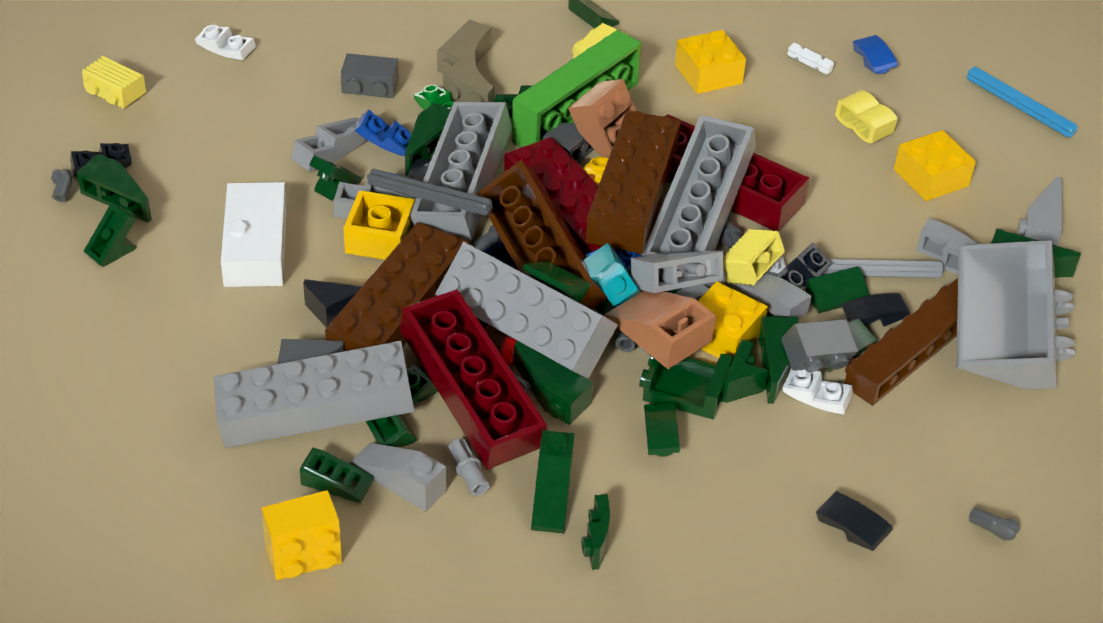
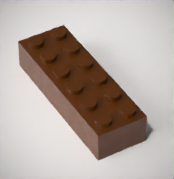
[586,110,681,254]
[476,160,607,310]
[325,222,468,351]

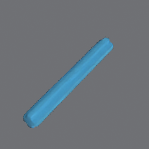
[967,66,1078,138]

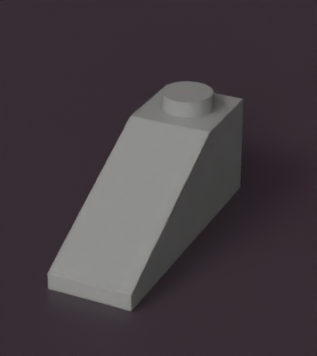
[1017,177,1062,246]
[631,251,723,293]
[350,443,446,512]

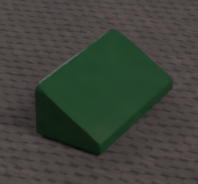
[568,0,619,29]
[522,262,590,302]
[806,266,870,314]
[365,414,418,448]

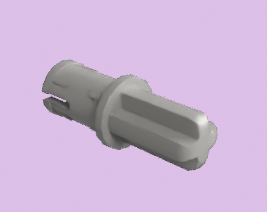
[448,438,490,496]

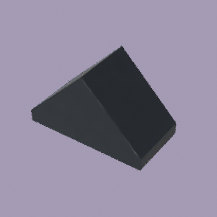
[303,279,362,328]

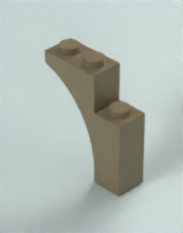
[437,19,494,102]

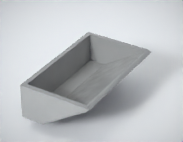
[956,240,1075,389]

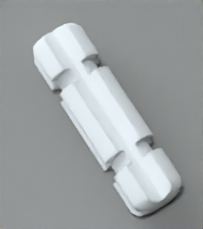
[787,43,834,75]

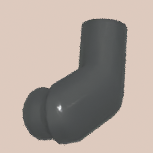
[51,169,72,202]
[472,225,503,252]
[969,507,1020,540]

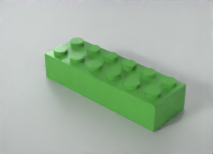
[512,29,642,147]

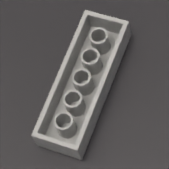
[410,102,512,241]
[642,115,756,256]
[435,242,618,379]
[213,341,414,448]

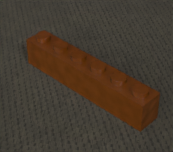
[844,279,958,406]

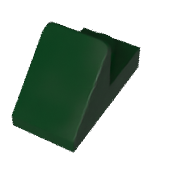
[309,155,362,201]
[83,202,137,267]
[721,339,768,403]

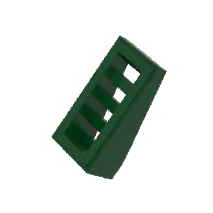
[300,447,374,504]

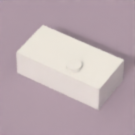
[221,182,287,287]

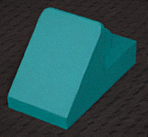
[584,243,641,308]

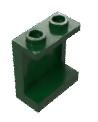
[639,353,733,420]

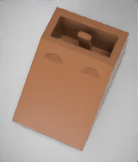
[568,79,637,158]
[604,291,716,369]

